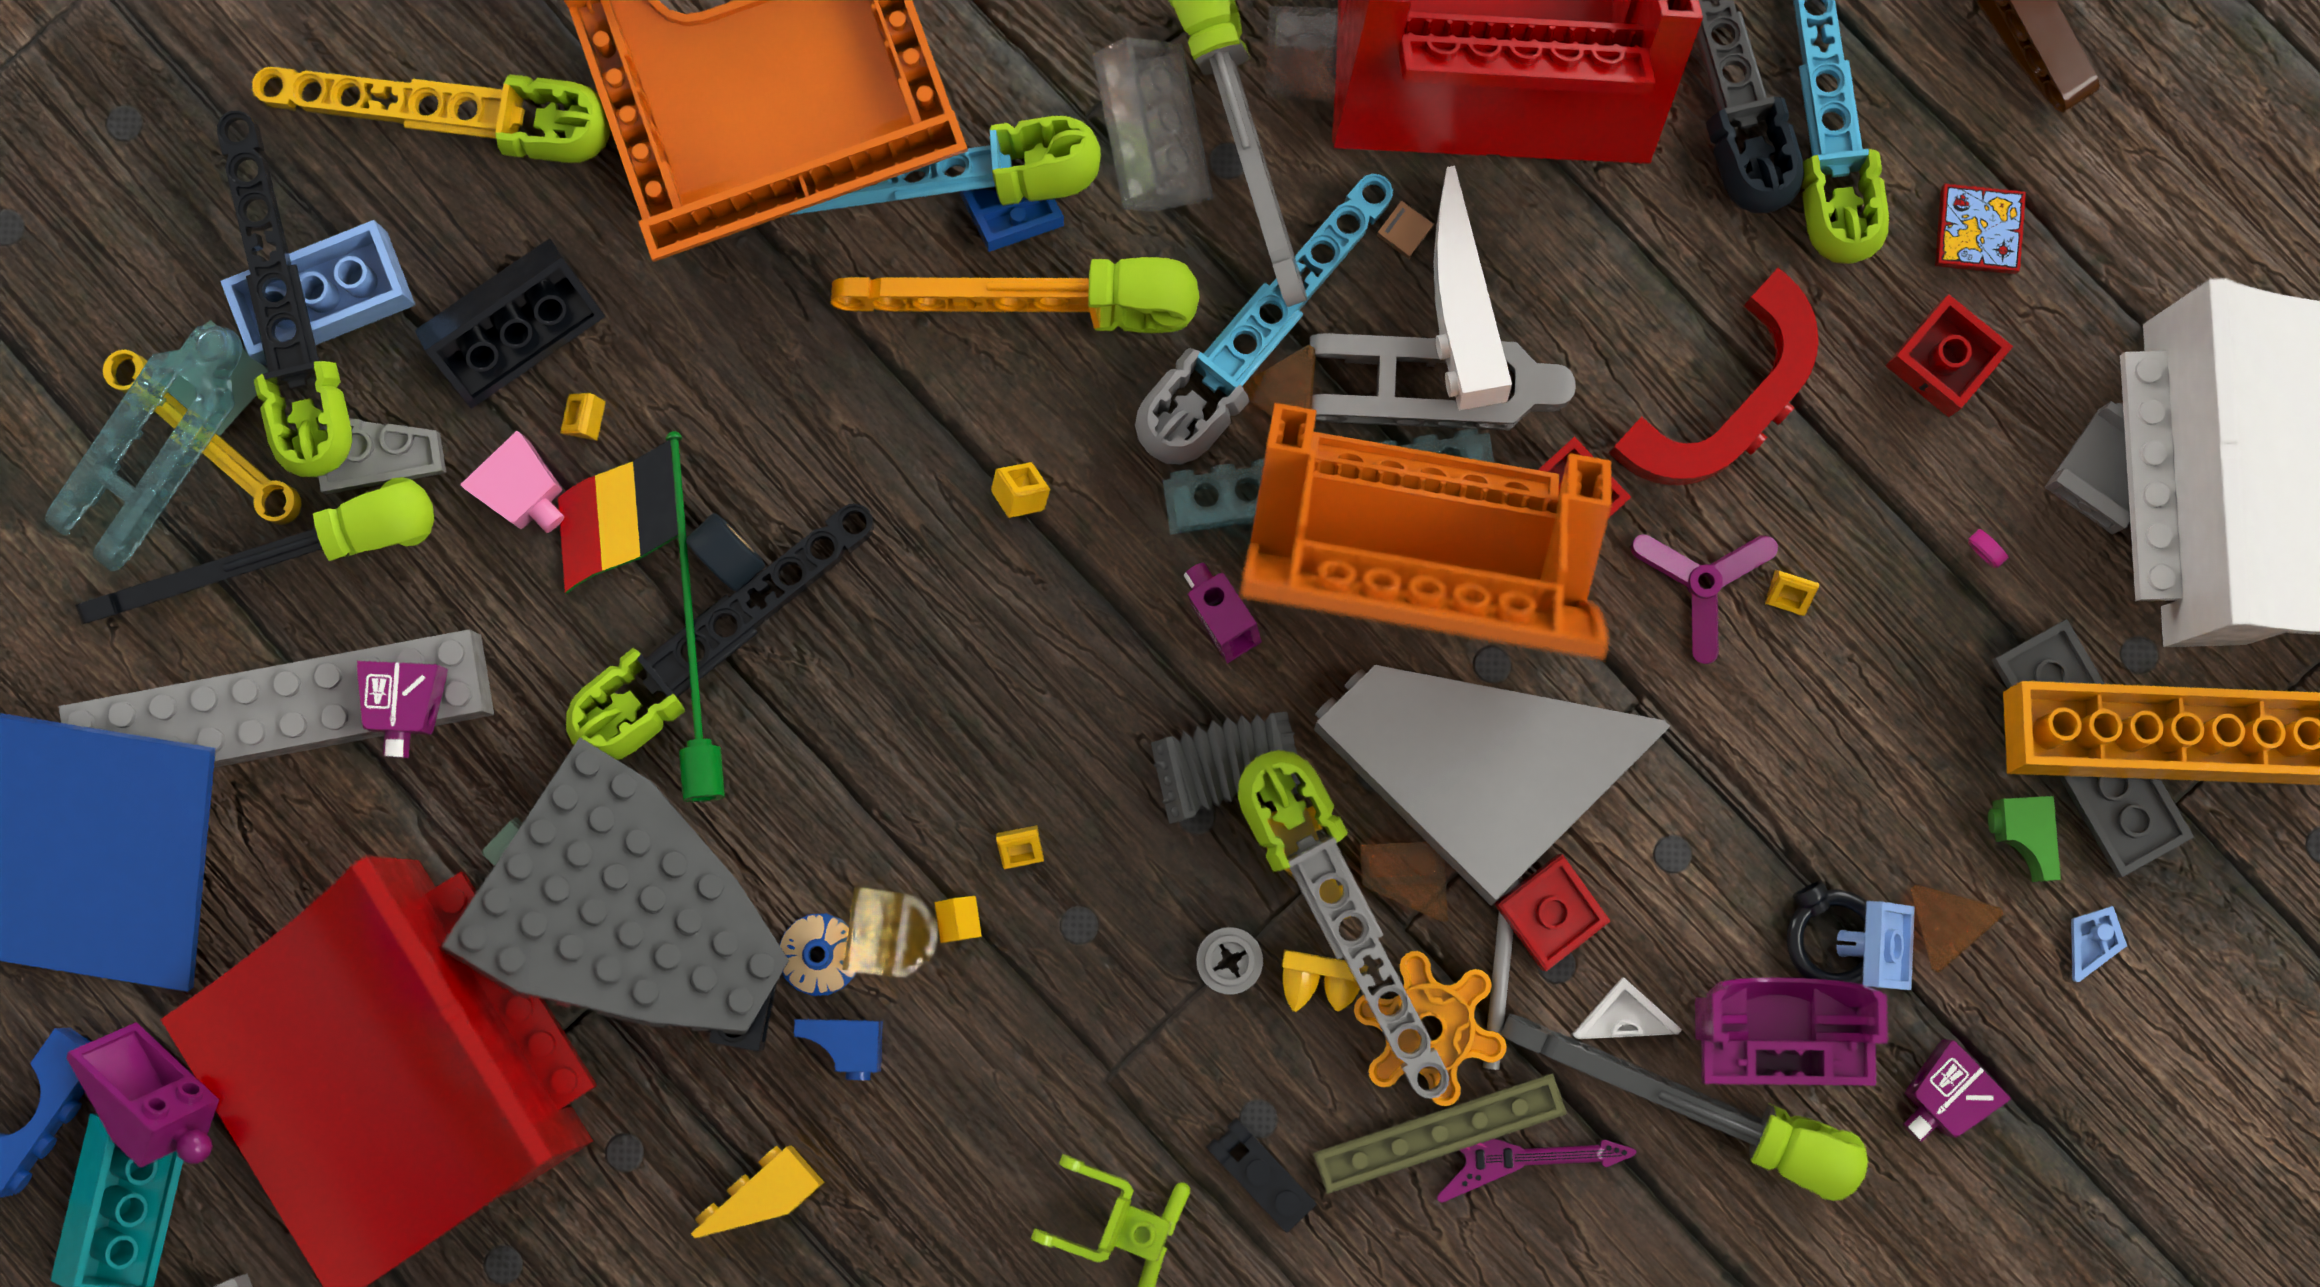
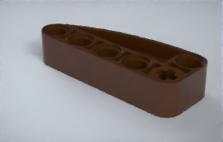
[1976,0,2100,113]

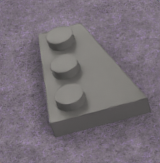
[318,418,446,495]

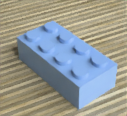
[220,220,415,366]

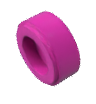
[1968,529,2009,568]

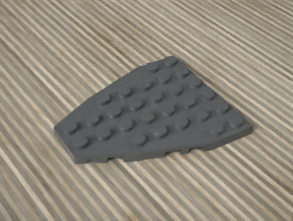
[440,737,789,1035]

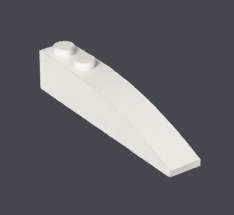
[1434,166,1512,411]

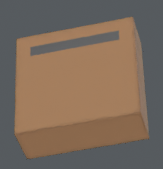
[1377,201,1434,259]

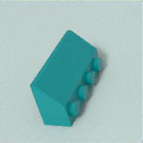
[50,1113,183,1287]

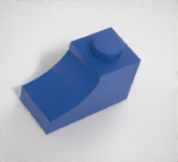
[794,1019,883,1080]

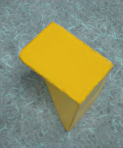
[991,462,1050,518]

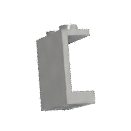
[2044,401,2130,534]

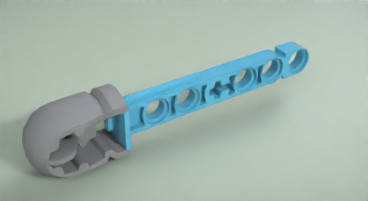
[1135,174,1393,464]

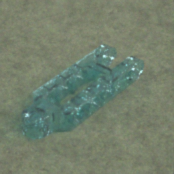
[45,324,242,571]

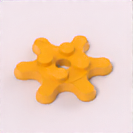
[1354,951,1507,1106]

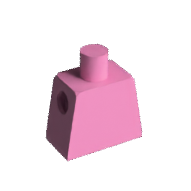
[460,430,564,533]

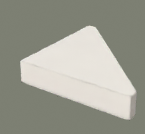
[1571,977,1682,1039]

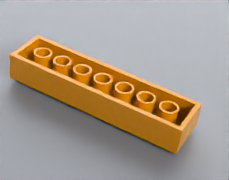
[2003,681,2320,785]

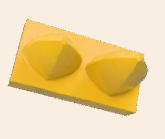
[1281,949,1368,1012]

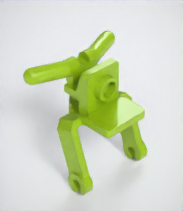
[1031,1154,1190,1287]

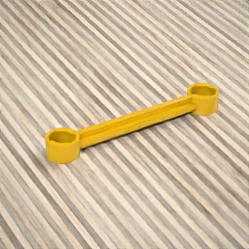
[103,350,302,524]

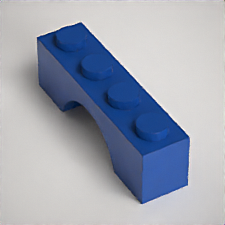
[0,1027,91,1198]

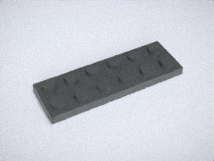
[1991,619,2194,878]

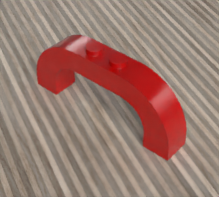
[1609,267,1818,485]

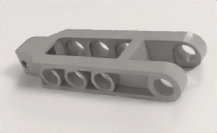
[1307,333,1576,431]

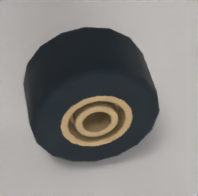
[686,513,765,592]

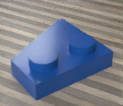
[960,189,1064,252]

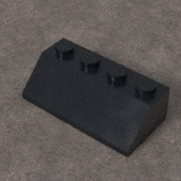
[414,238,606,409]

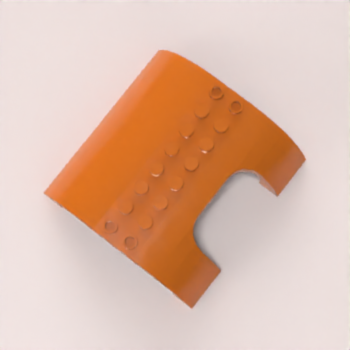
[564,0,968,262]

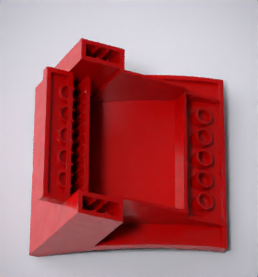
[1332,0,1703,164]
[160,856,597,1287]

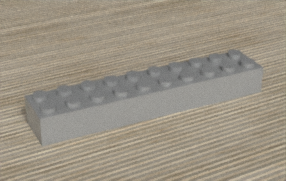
[59,629,494,768]

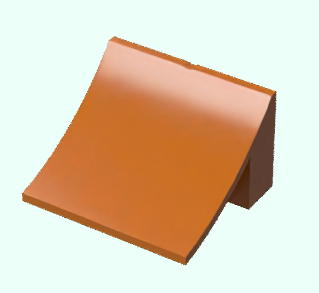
[1241,403,1611,659]

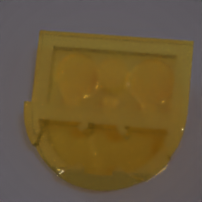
[842,887,938,977]

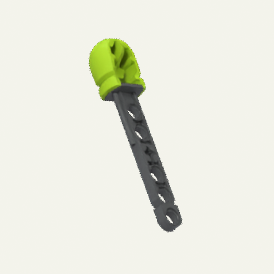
[1501,1014,1868,1201]

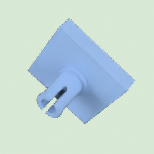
[1837,901,1915,990]

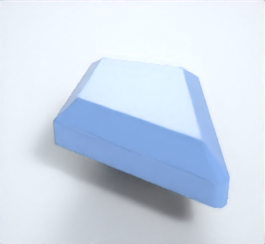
[2071,906,2127,982]

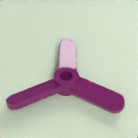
[1630,534,1778,664]

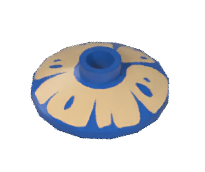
[780,913,860,996]

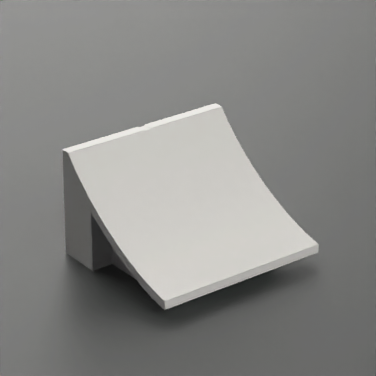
[2120,279,2320,647]

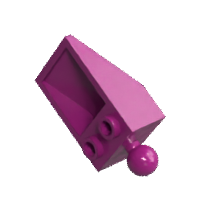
[67,1022,219,1168]

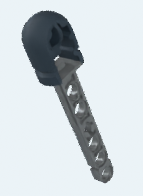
[1696,0,1804,213]

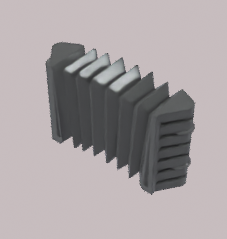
[1151,712,1301,824]

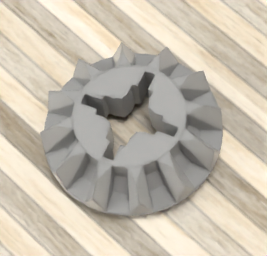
[1196,927,1263,994]

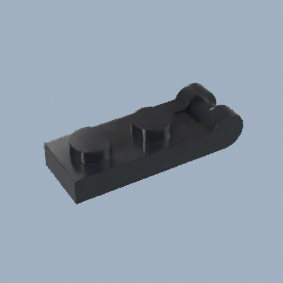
[1205,1118,1317,1233]

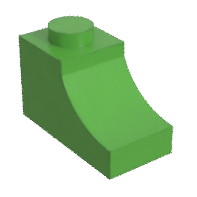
[1988,796,2061,882]

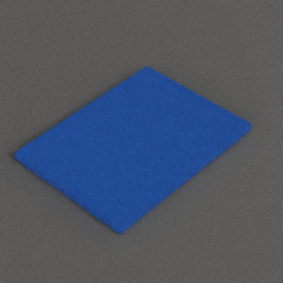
[0,713,216,992]

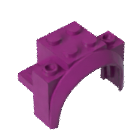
[1695,977,1888,1085]

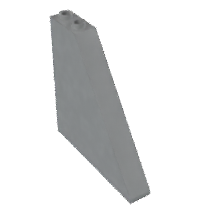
[1314,665,1670,906]

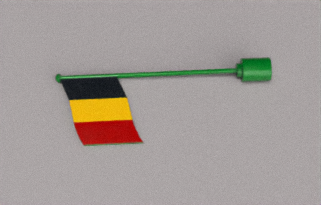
[558,431,725,802]

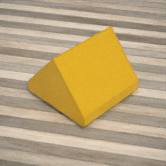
[561,393,606,441]
[1765,570,1819,616]
[996,825,1044,869]
[935,896,982,943]

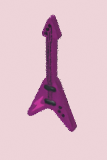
[1437,1138,1636,1203]

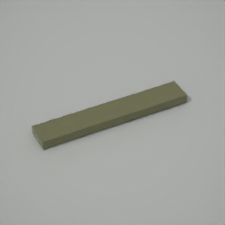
[1313,1073,1567,1194]

